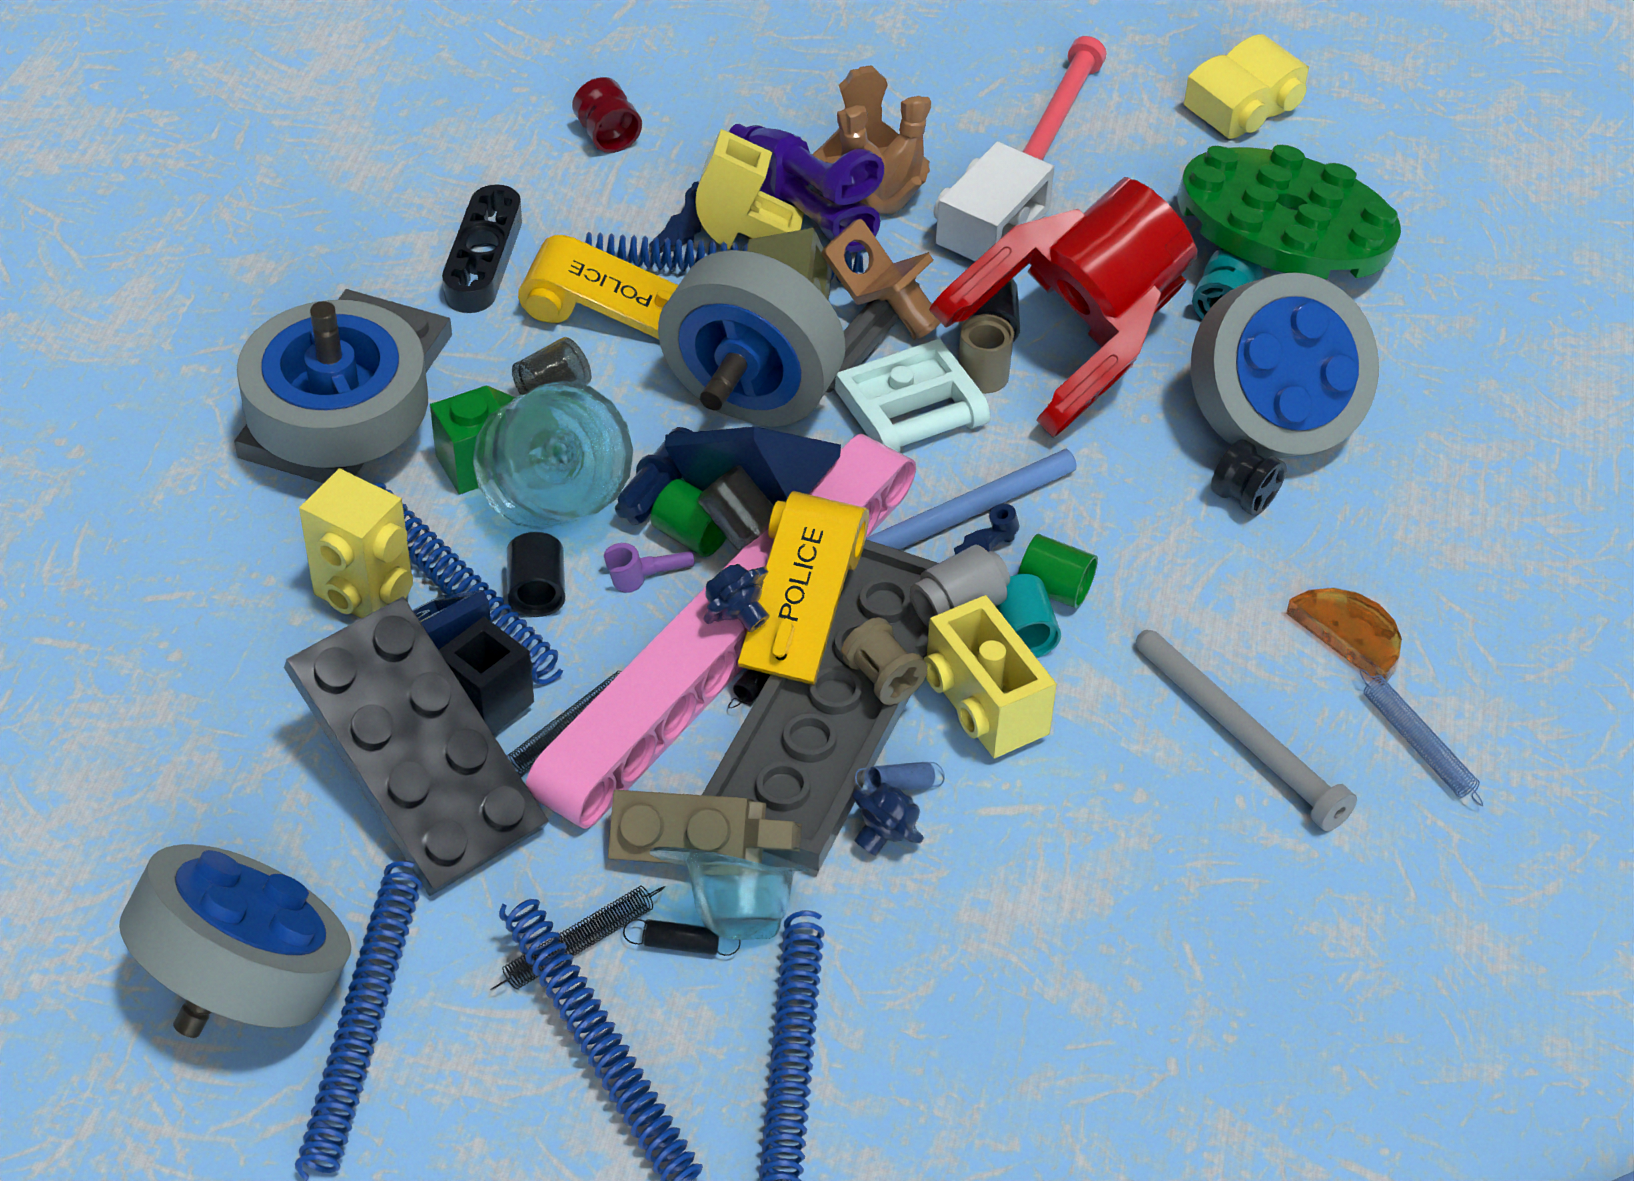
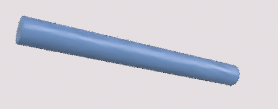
[866,449,1077,550]

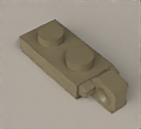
[608,790,802,869]

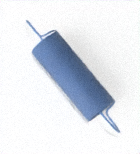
[855,762,945,793]

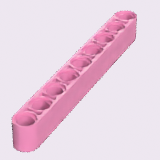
[526,434,916,829]

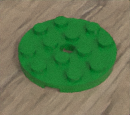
[1177,145,1401,280]

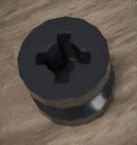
[1211,439,1287,516]

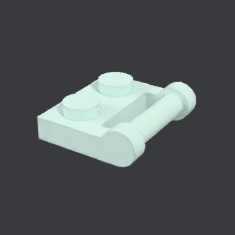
[835,338,990,453]

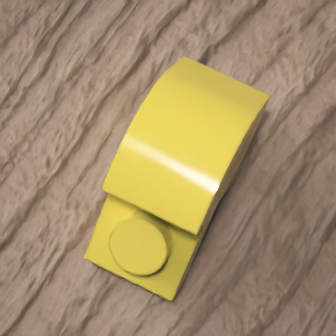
[695,129,804,250]

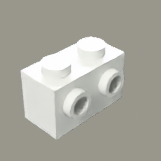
[933,141,1055,261]

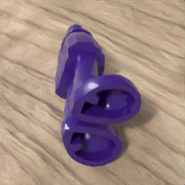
[729,124,884,252]

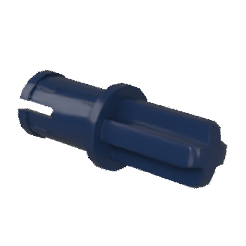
[615,427,693,525]

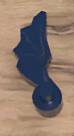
[649,181,701,253]
[954,503,1020,555]

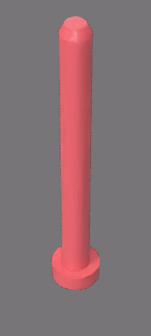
[1023,36,1107,160]

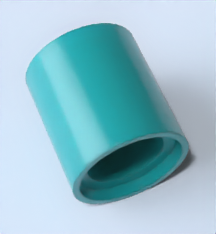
[996,574,1061,658]

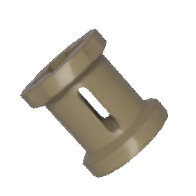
[841,617,928,705]

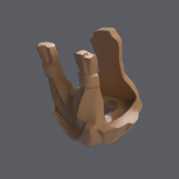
[812,65,931,215]

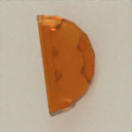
[1286,588,1402,686]

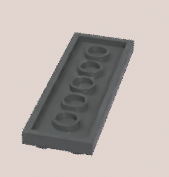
[702,539,939,871]

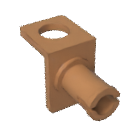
[822,219,941,340]

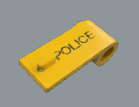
[518,235,679,339]
[738,491,869,685]

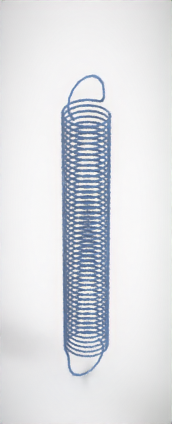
[1360,669,1483,806]

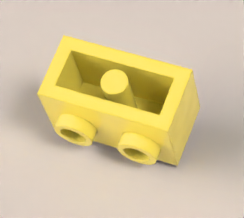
[299,468,413,619]
[923,595,1057,759]

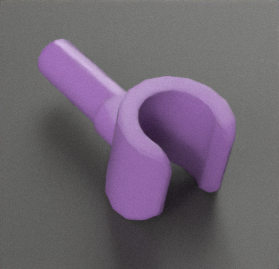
[604,543,694,593]

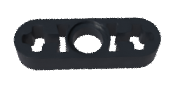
[442,184,522,313]

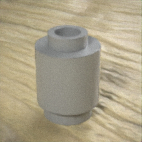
[910,545,1010,628]

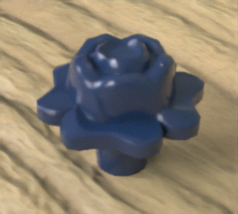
[703,564,770,632]
[852,782,924,856]

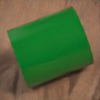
[650,479,734,557]
[1018,534,1098,609]

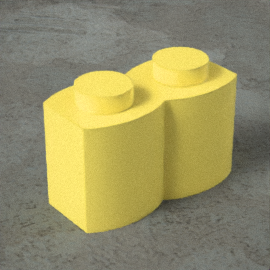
[1184,34,1309,139]

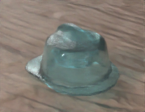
[650,847,809,940]

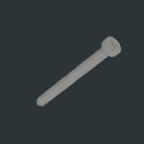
[1136,630,1357,831]

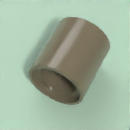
[958,314,1014,394]

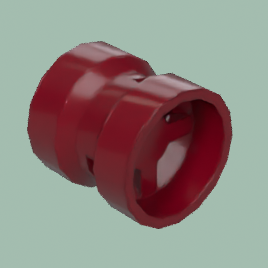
[572,77,642,153]

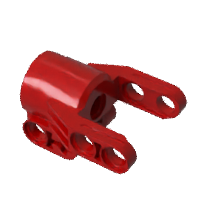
[929,177,1197,438]

